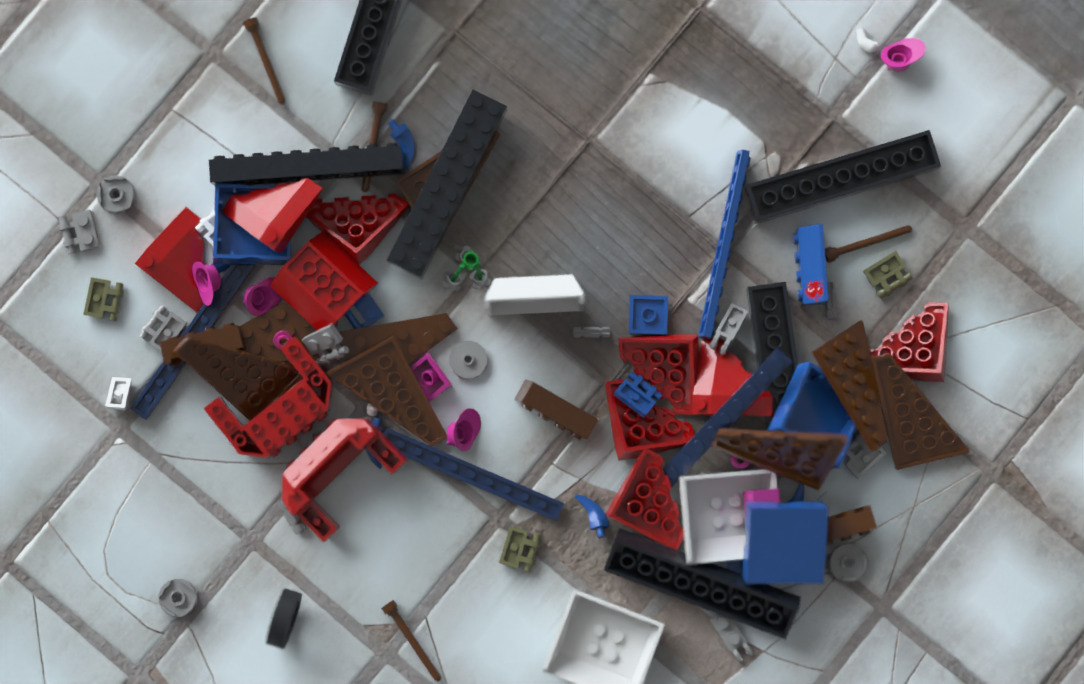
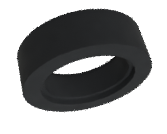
[266,588,302,649]

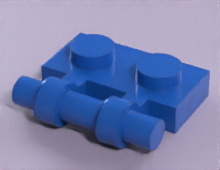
[613,372,662,418]

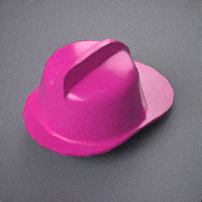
[881,38,926,72]
[192,261,221,306]
[242,277,282,316]
[447,408,481,451]

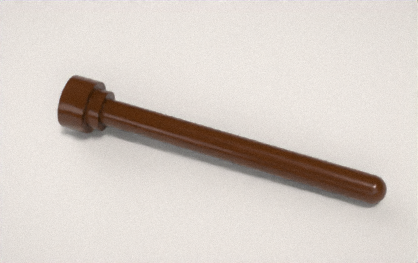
[243,17,286,104]
[361,101,388,193]
[825,225,912,263]
[381,600,441,681]

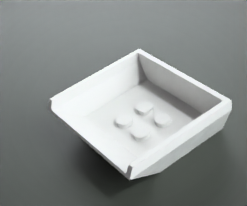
[485,275,584,316]
[679,469,777,565]
[542,589,665,684]

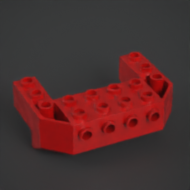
[203,337,333,458]
[282,418,409,542]

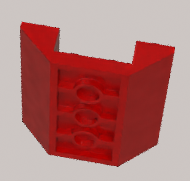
[270,231,378,330]

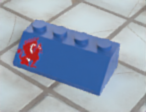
[793,224,828,306]

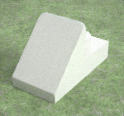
[105,377,132,410]

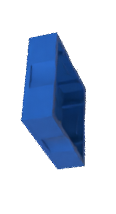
[213,183,291,265]
[768,362,857,469]
[742,501,828,584]

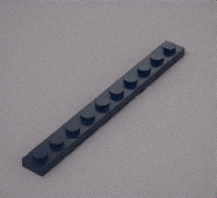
[130,264,256,420]
[663,348,792,488]
[384,428,564,521]

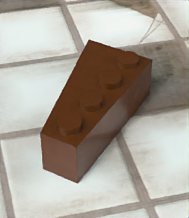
[159,323,245,367]
[514,379,598,440]
[826,505,877,546]

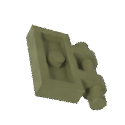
[863,251,913,299]
[83,277,124,321]
[499,526,541,572]

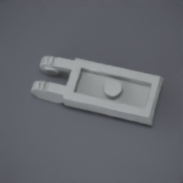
[709,303,749,355]
[709,614,754,664]

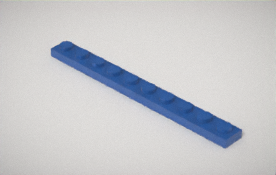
[698,149,751,338]

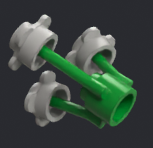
[442,246,491,291]

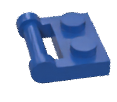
[345,294,385,329]

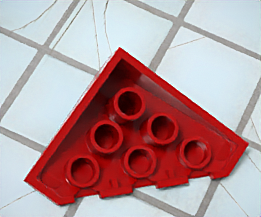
[221,178,324,253]
[306,194,409,265]
[135,207,206,313]
[869,302,949,382]
[618,334,699,415]
[692,339,774,417]
[605,379,694,461]
[606,447,685,550]

